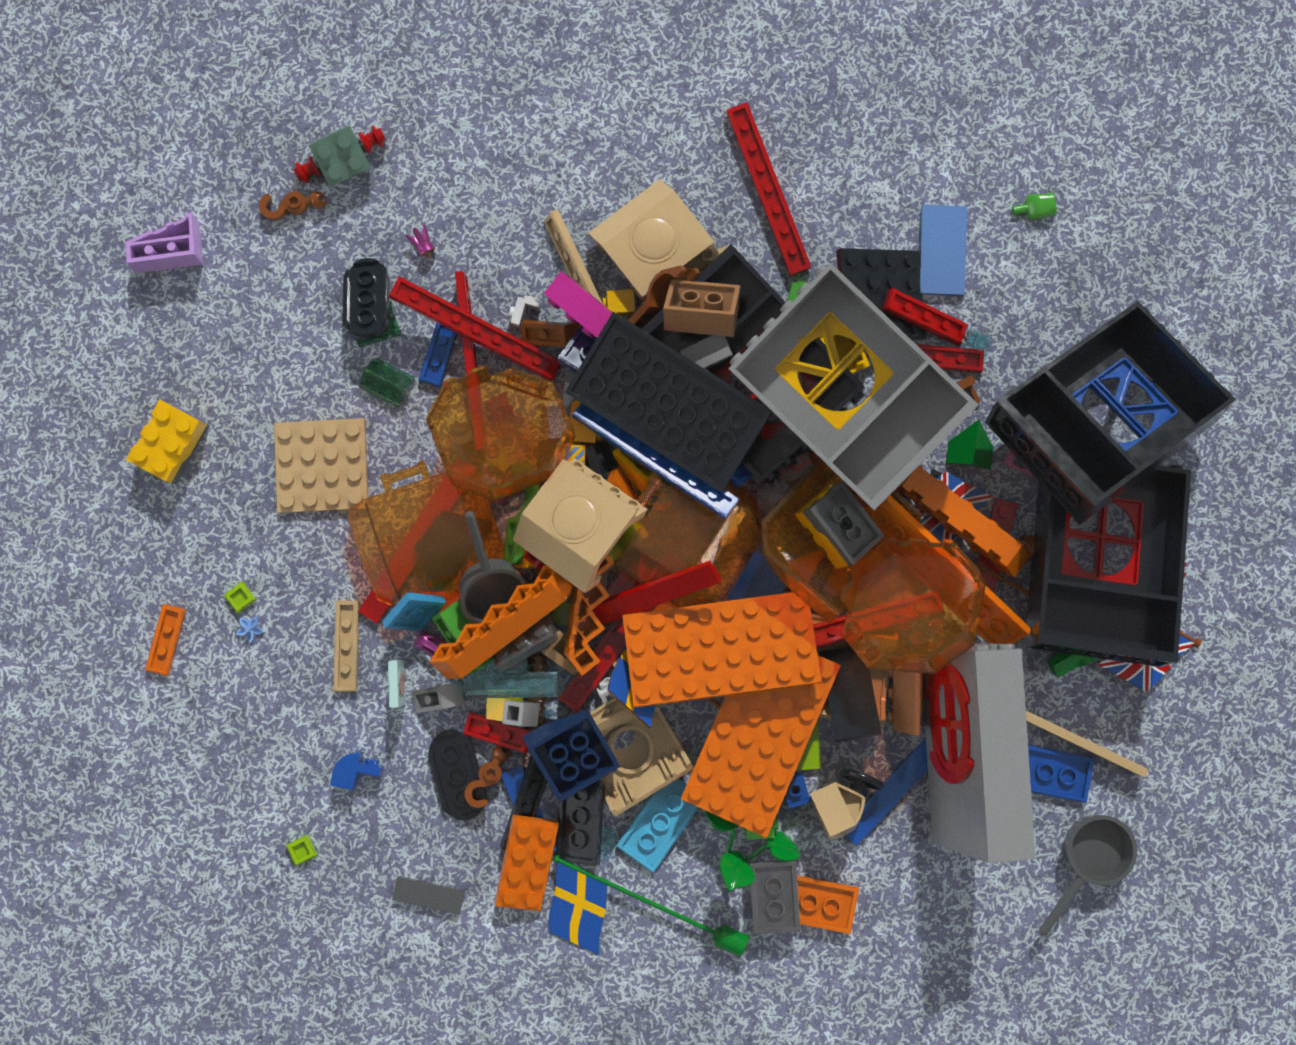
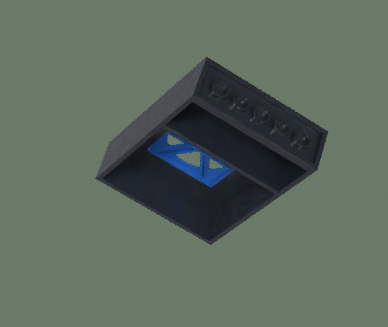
[985,301,1236,525]

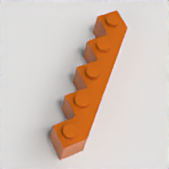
[894,464,1030,578]
[563,555,614,676]
[429,565,574,679]

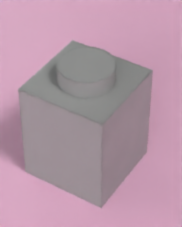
[502,700,540,727]

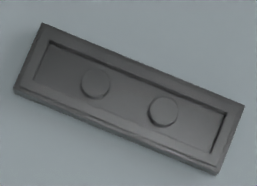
[392,876,465,915]

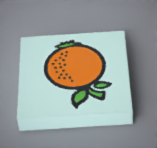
[388,659,405,708]

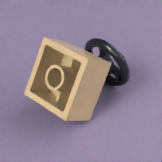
[810,768,884,842]

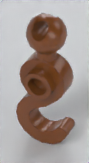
[259,191,327,221]
[464,745,511,808]

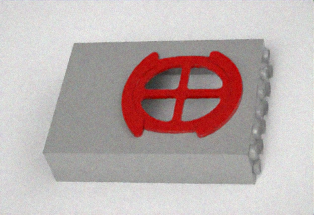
[920,643,1035,863]

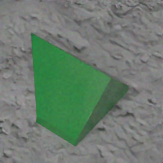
[945,420,994,470]

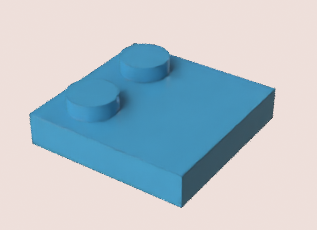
[382,592,446,631]

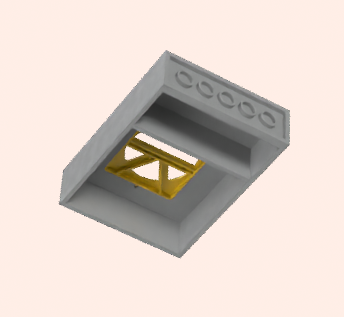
[728,263,979,510]

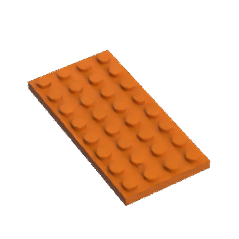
[622,590,822,708]
[681,655,841,838]

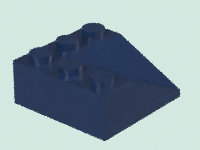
[523,710,621,802]

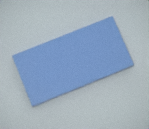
[920,205,967,296]

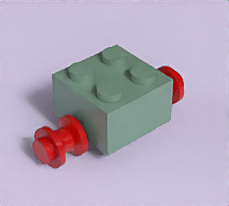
[293,124,386,187]

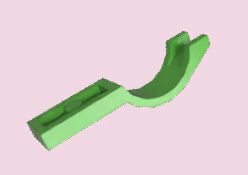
[503,461,540,565]

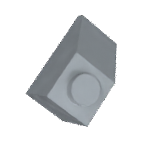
[412,682,465,713]

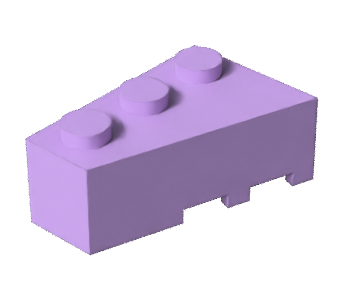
[125,212,203,274]

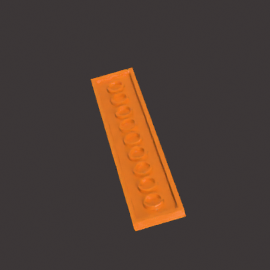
[845,483,1031,645]

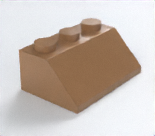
[663,279,740,337]
[889,658,923,736]

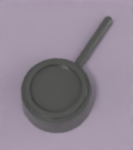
[459,511,527,624]
[1039,815,1137,936]

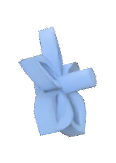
[236,616,264,643]

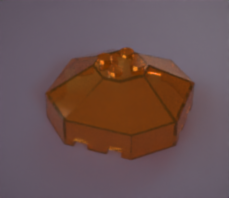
[425,365,576,501]
[841,537,986,674]

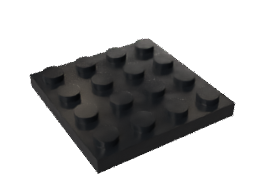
[836,248,926,341]

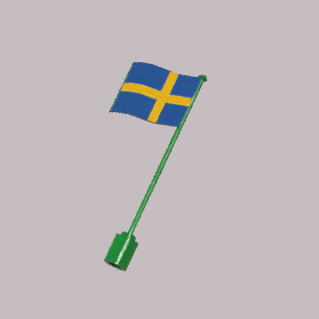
[549,855,749,957]

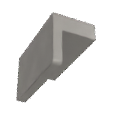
[681,335,734,370]

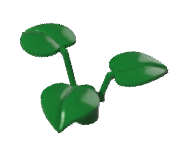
[705,810,801,892]

